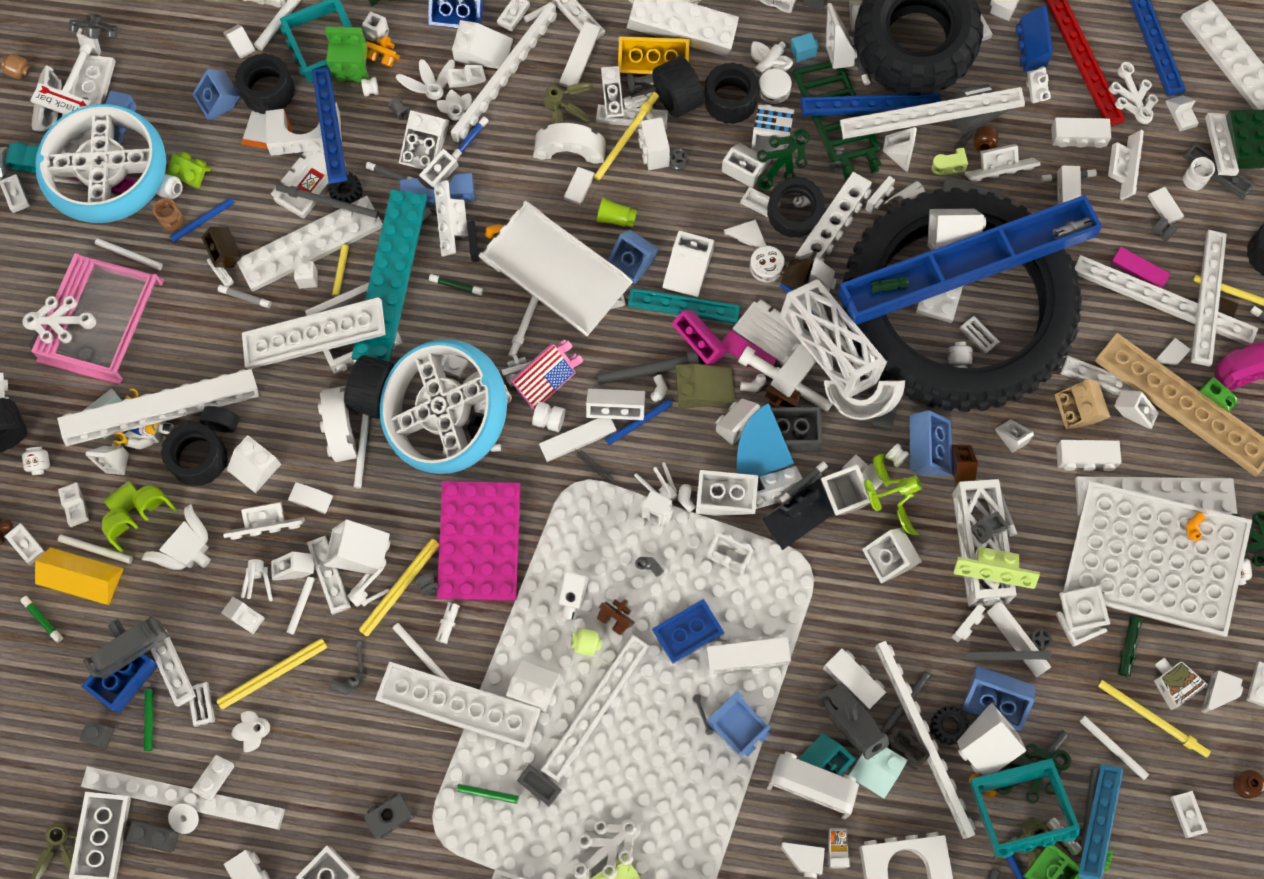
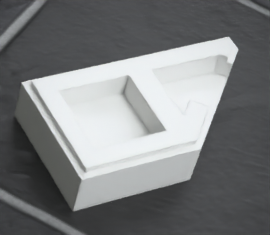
[1156,338,1191,365]

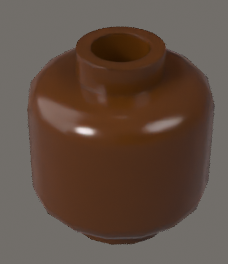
[974,126,998,152]
[1233,770,1264,799]

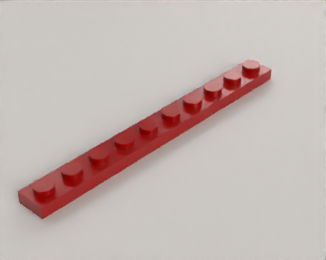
[1045,0,1125,126]

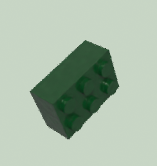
[1226,110,1264,169]

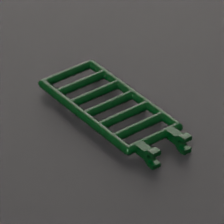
[792,61,882,180]

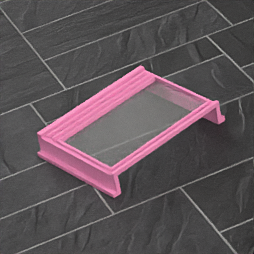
[31,253,164,385]

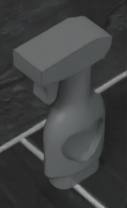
[627,74,654,95]

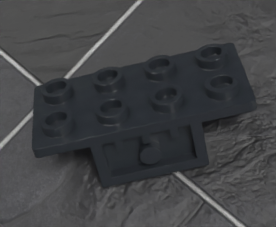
[763,475,835,550]

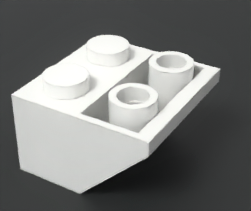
[722,143,771,188]

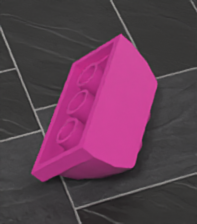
[1214,341,1264,391]

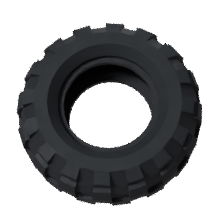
[854,0,984,96]

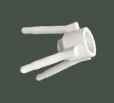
[634,462,678,501]
[241,559,273,602]
[347,567,390,607]

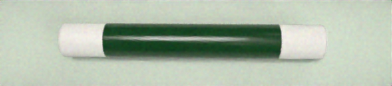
[429,274,483,296]

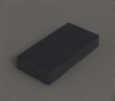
[468,221,479,262]

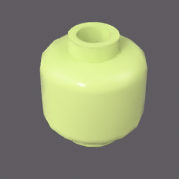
[571,628,602,656]

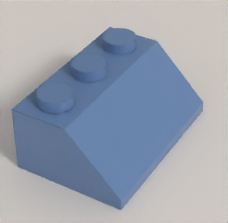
[909,410,953,476]
[962,665,1036,731]

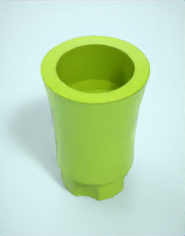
[597,198,637,228]

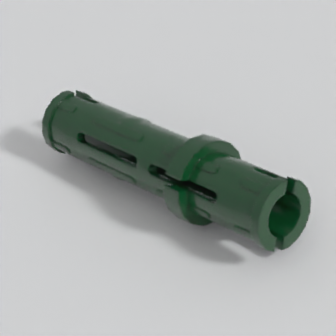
[1117,616,1143,677]

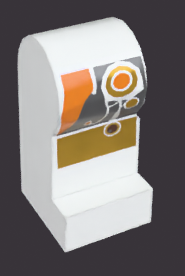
[828,828,850,869]

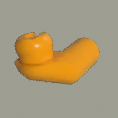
[484,224,503,239]

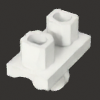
[1026,66,1051,103]
[502,354,531,387]

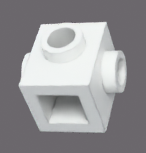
[362,11,389,42]

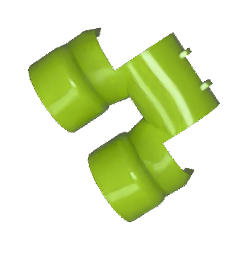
[102,481,177,553]

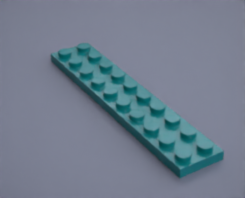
[351,189,428,362]

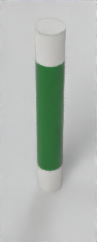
[20,596,63,643]

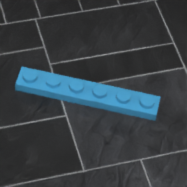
[1078,764,1123,879]

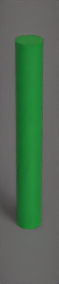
[144,689,153,751]
[457,784,519,804]

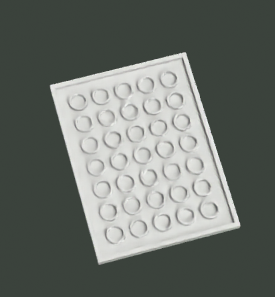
[1063,481,1252,638]

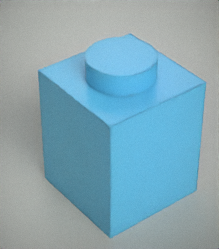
[790,33,819,63]

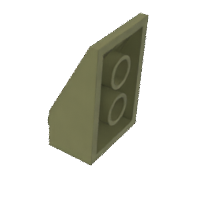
[675,364,735,409]

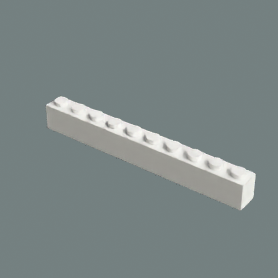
[57,369,259,446]

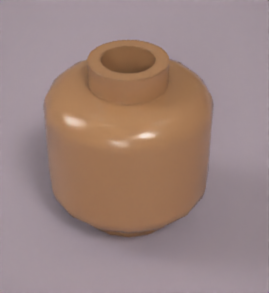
[1,54,30,80]

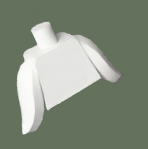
[142,504,211,570]

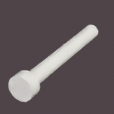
[254,0,301,51]
[738,346,832,412]

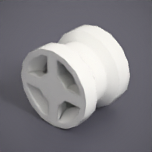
[361,77,379,97]
[885,444,910,468]

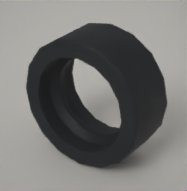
[200,406,239,433]

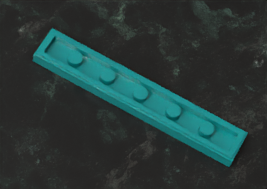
[628,288,741,324]

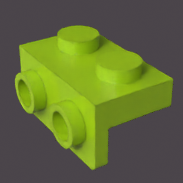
[166,152,211,188]

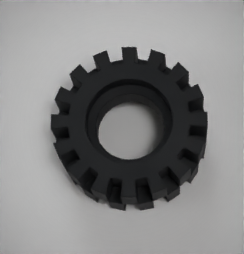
[328,172,363,203]
[930,706,970,745]

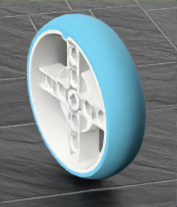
[36,104,166,223]
[380,339,507,474]

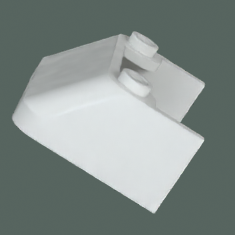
[767,752,859,820]

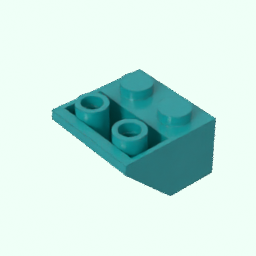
[798,733,856,776]

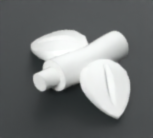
[751,41,793,77]

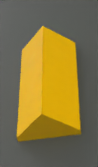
[618,37,690,74]
[35,547,123,606]

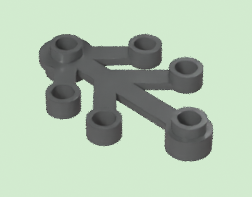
[69,14,117,39]

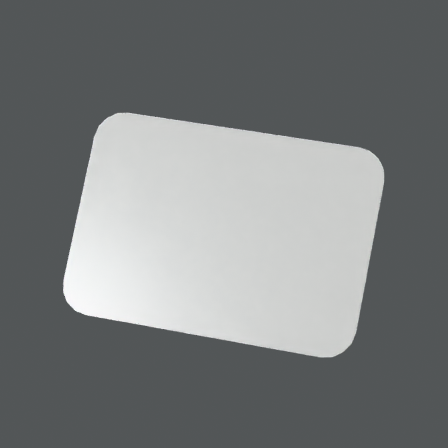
[432,479,814,879]

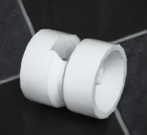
[1183,157,1215,190]
[532,402,565,432]

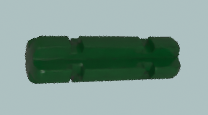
[870,277,908,293]

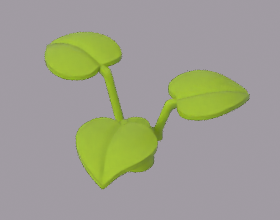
[864,454,922,535]

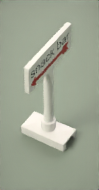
[30,28,101,115]

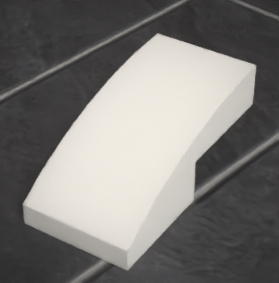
[445,65,486,88]
[58,482,89,527]
[288,482,333,514]

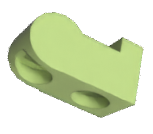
[931,148,968,175]

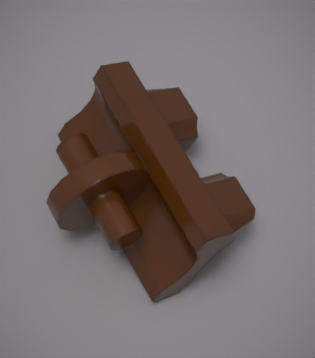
[765,385,801,408]
[597,599,635,635]

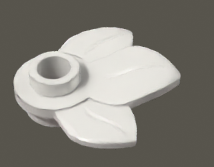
[437,90,472,121]
[231,711,270,752]

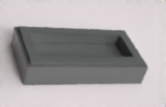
[517,764,562,807]

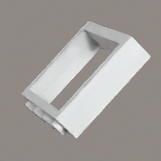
[305,283,402,374]

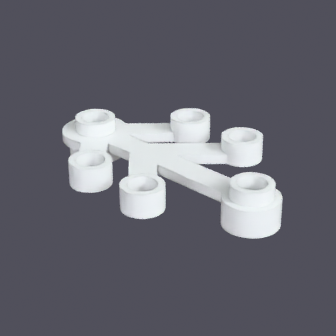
[1109,62,1158,124]
[22,296,96,344]
[573,819,641,879]

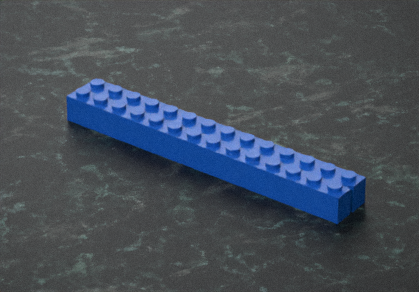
[838,195,1103,325]

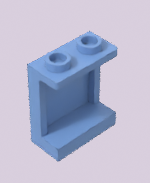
[706,691,772,757]

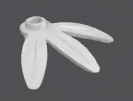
[396,59,455,100]

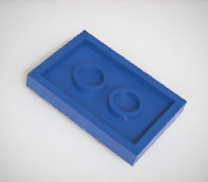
[652,599,724,665]

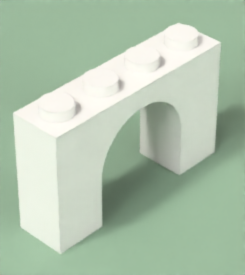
[266,103,342,156]
[859,832,953,879]

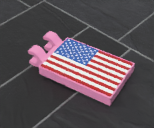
[510,339,583,410]

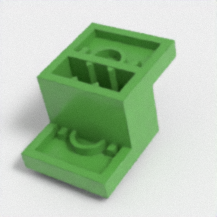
[325,26,369,83]
[1023,845,1080,879]

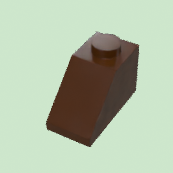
[952,445,978,483]

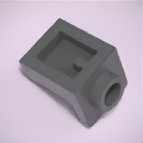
[972,511,1009,544]

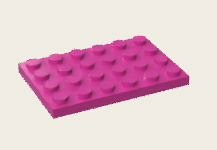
[437,481,521,601]

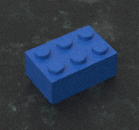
[81,653,158,714]

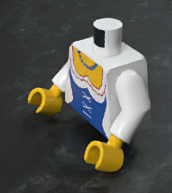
[113,389,174,449]

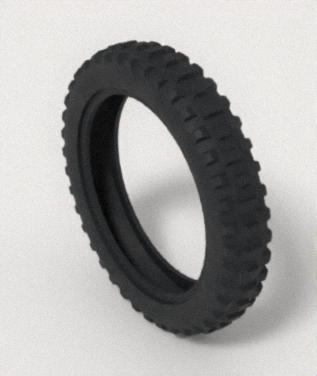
[843,188,1082,412]

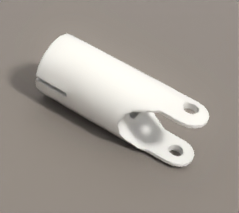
[884,181,925,205]

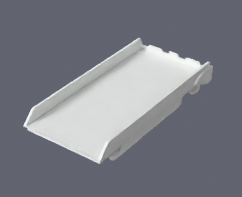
[479,201,633,336]

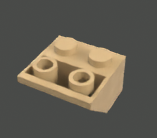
[1054,379,1110,430]

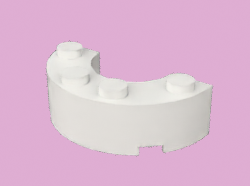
[533,123,606,164]
[824,380,905,420]
[318,386,357,462]

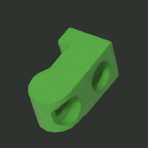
[1198,377,1238,412]

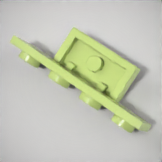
[953,547,1040,589]

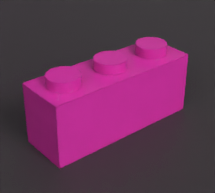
[671,310,729,365]

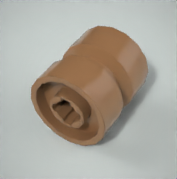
[153,198,184,231]

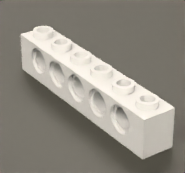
[795,172,872,272]

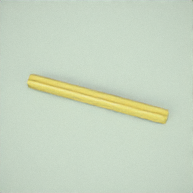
[359,538,439,636]
[217,639,327,709]

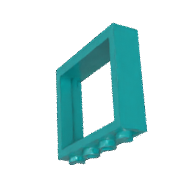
[279,0,352,82]
[970,758,1080,858]

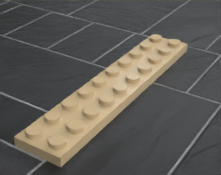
[1095,333,1264,477]

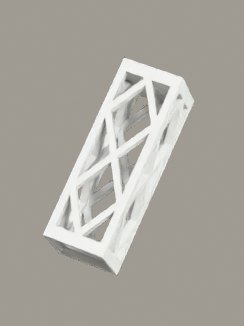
[780,279,887,399]
[952,479,1017,607]

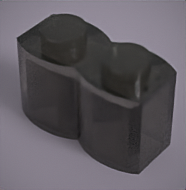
[888,727,930,770]

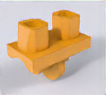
[366,36,400,68]

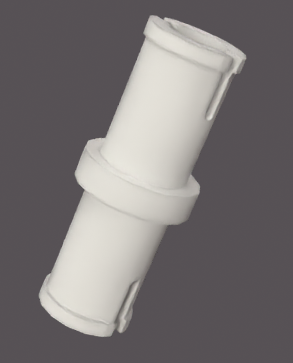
[435,602,460,644]

